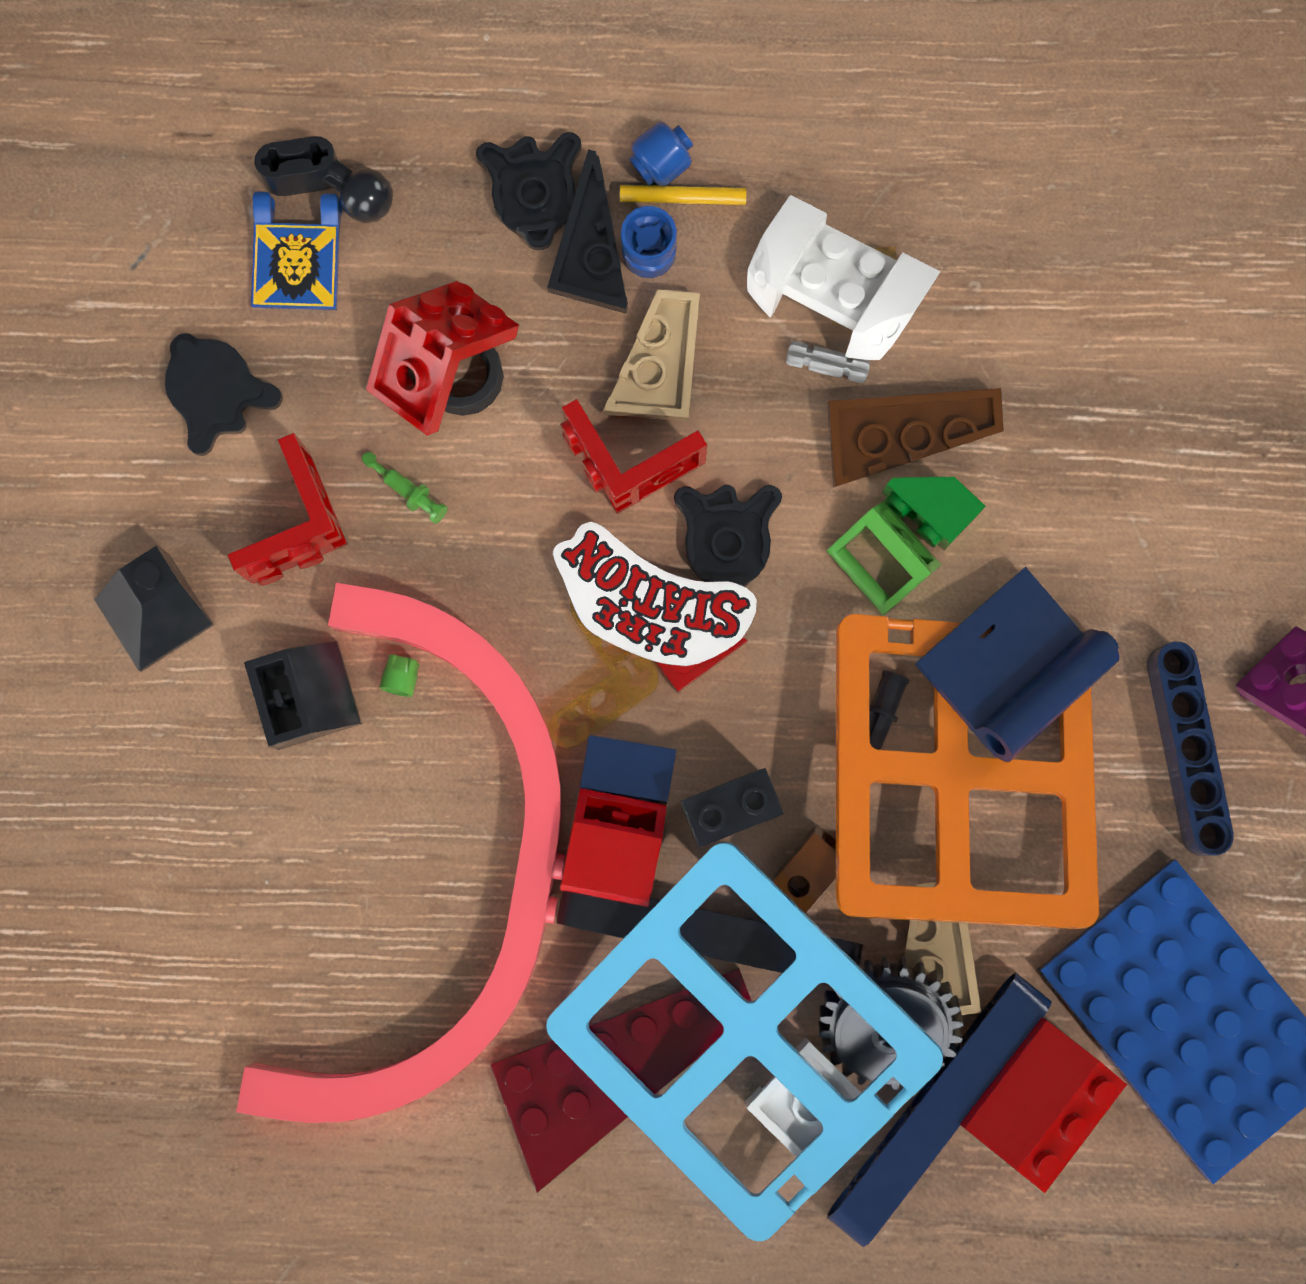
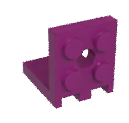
[1235,626,1306,737]

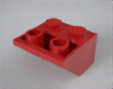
[560,788,667,907]

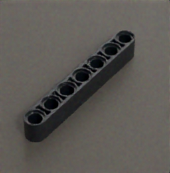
[556,890,864,973]

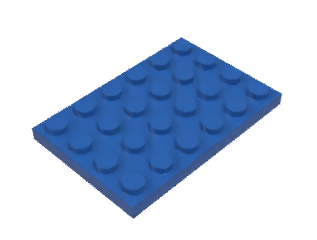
[1037,859,1306,1184]

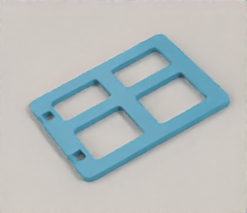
[546,842,943,1241]

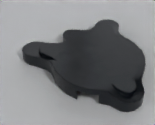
[476,132,582,251]
[165,333,283,456]
[674,485,782,587]

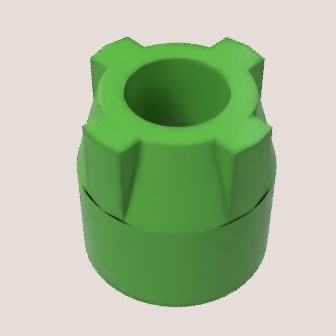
[379,654,420,697]

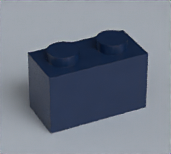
[580,735,676,804]

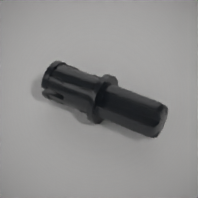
[869,670,910,750]

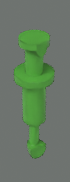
[362,452,448,524]

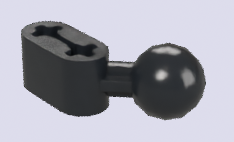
[254,136,393,223]

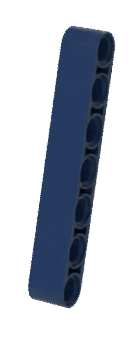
[827,972,1052,1247]

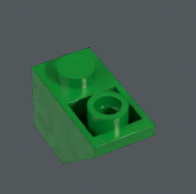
[882,476,986,551]

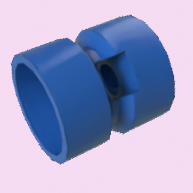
[621,206,677,278]

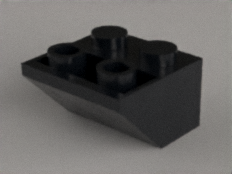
[244,641,362,750]

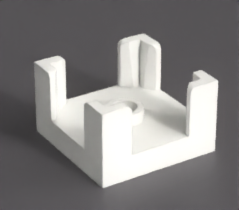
[745,1037,861,1157]

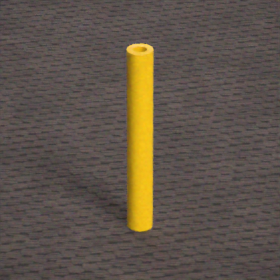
[620,185,746,205]

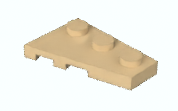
[603,289,700,422]
[904,881,981,1015]

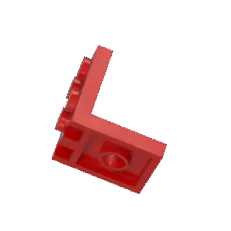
[366,281,520,436]
[560,399,707,514]
[227,433,348,586]

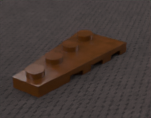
[827,388,1004,488]

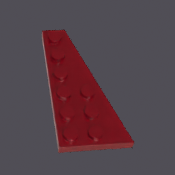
[490,968,752,1193]

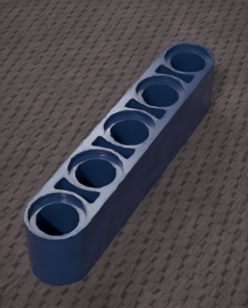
[1147,641,1234,856]

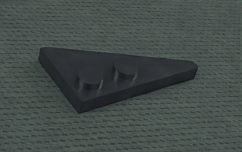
[547,149,628,314]

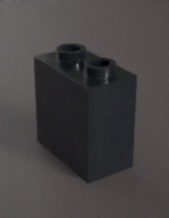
[680,767,784,848]

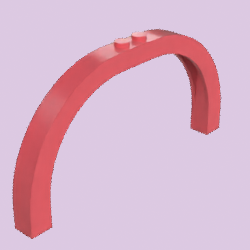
[236,583,566,1123]

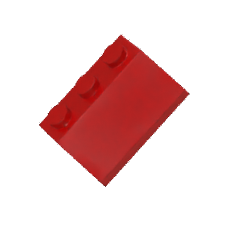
[960,1017,1127,1193]

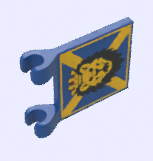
[251,192,342,310]

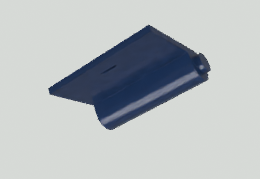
[915,567,1120,762]

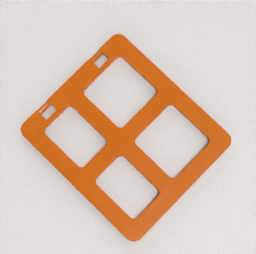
[836,614,1099,929]

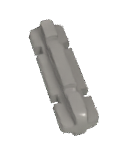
[786,341,870,383]

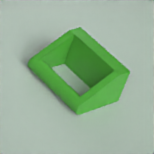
[827,501,941,616]

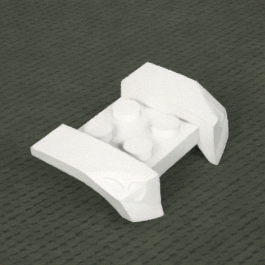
[747,195,940,360]

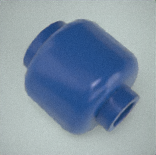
[629,122,693,186]

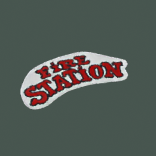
[553,522,757,666]

